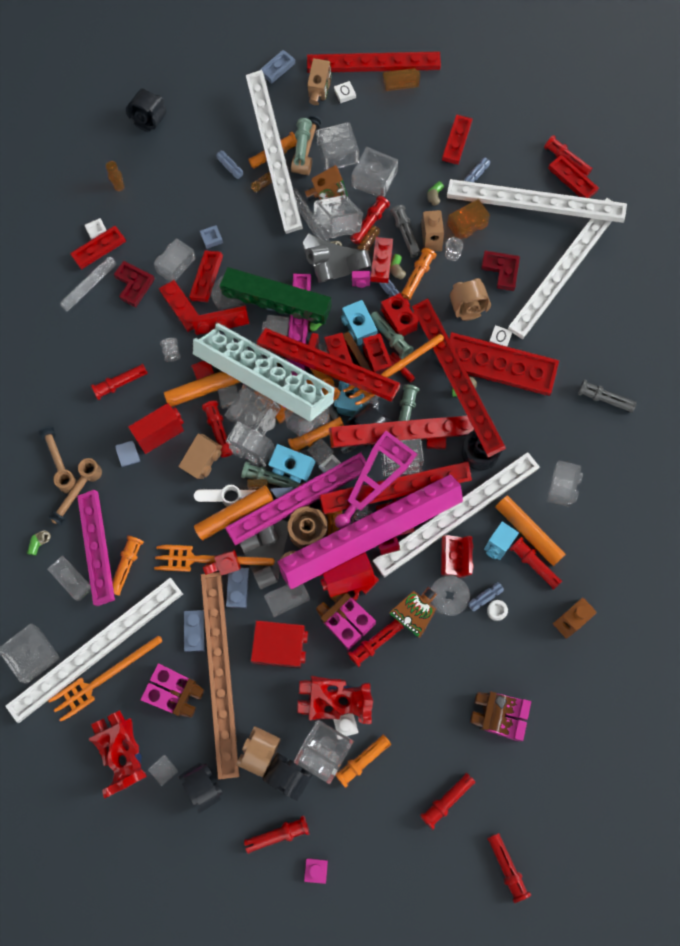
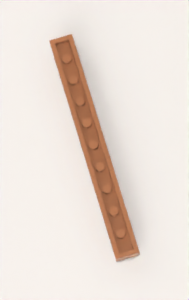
[201,572,240,780]

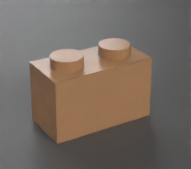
[178,434,223,479]

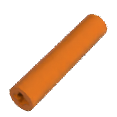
[164,371,240,407]
[194,485,274,541]
[495,495,566,566]

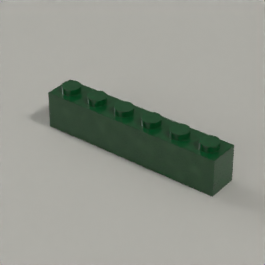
[220,267,332,325]

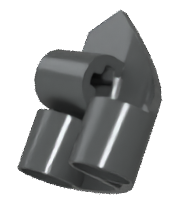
[302,233,372,283]
[240,519,288,590]

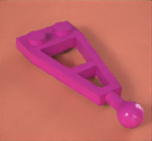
[335,431,418,529]

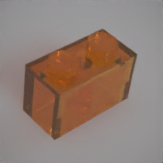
[447,199,490,240]

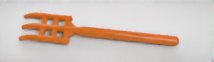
[343,334,444,405]
[154,545,275,572]
[48,636,162,722]

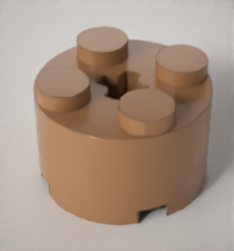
[449,278,491,321]
[287,506,327,549]
[236,726,281,777]

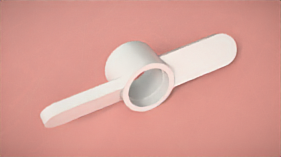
[194,485,256,507]

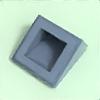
[115,441,140,467]
[270,487,294,499]

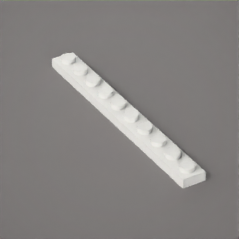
[246,70,303,234]
[447,179,627,223]
[508,198,613,339]
[373,452,539,578]
[6,578,183,723]

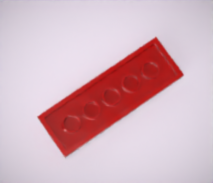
[450,332,559,396]

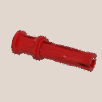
[544,135,593,177]
[350,196,390,245]
[91,363,148,400]
[202,401,233,458]
[509,537,562,590]
[347,618,404,668]
[419,773,476,830]
[244,815,310,854]
[487,833,531,903]

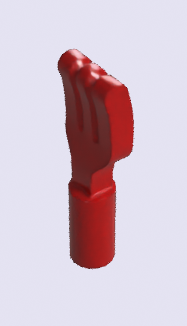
[389,352,415,383]

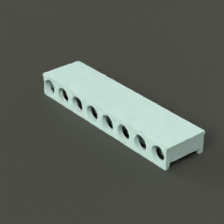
[193,323,335,422]

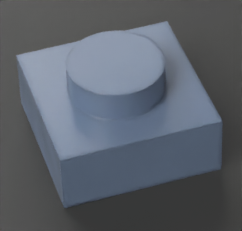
[200,225,223,249]

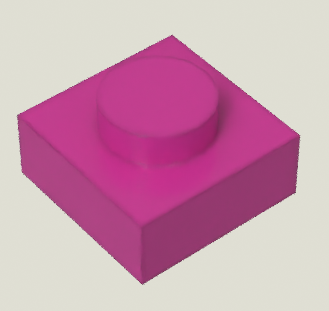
[352,271,370,288]
[304,858,328,884]

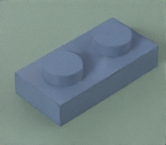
[260,50,295,84]
[226,568,249,609]
[184,610,205,652]

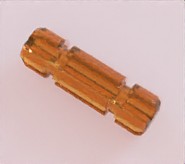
[251,171,272,193]
[357,226,380,250]

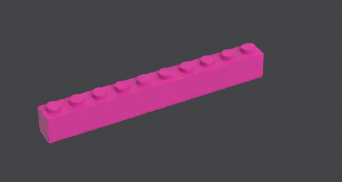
[277,474,463,589]

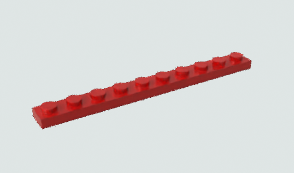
[412,298,506,457]

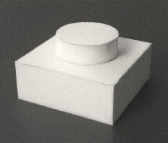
[333,713,358,739]

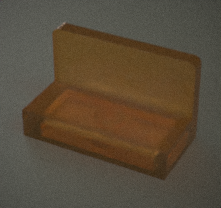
[383,68,420,91]

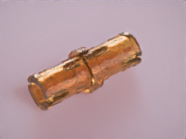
[106,161,125,191]

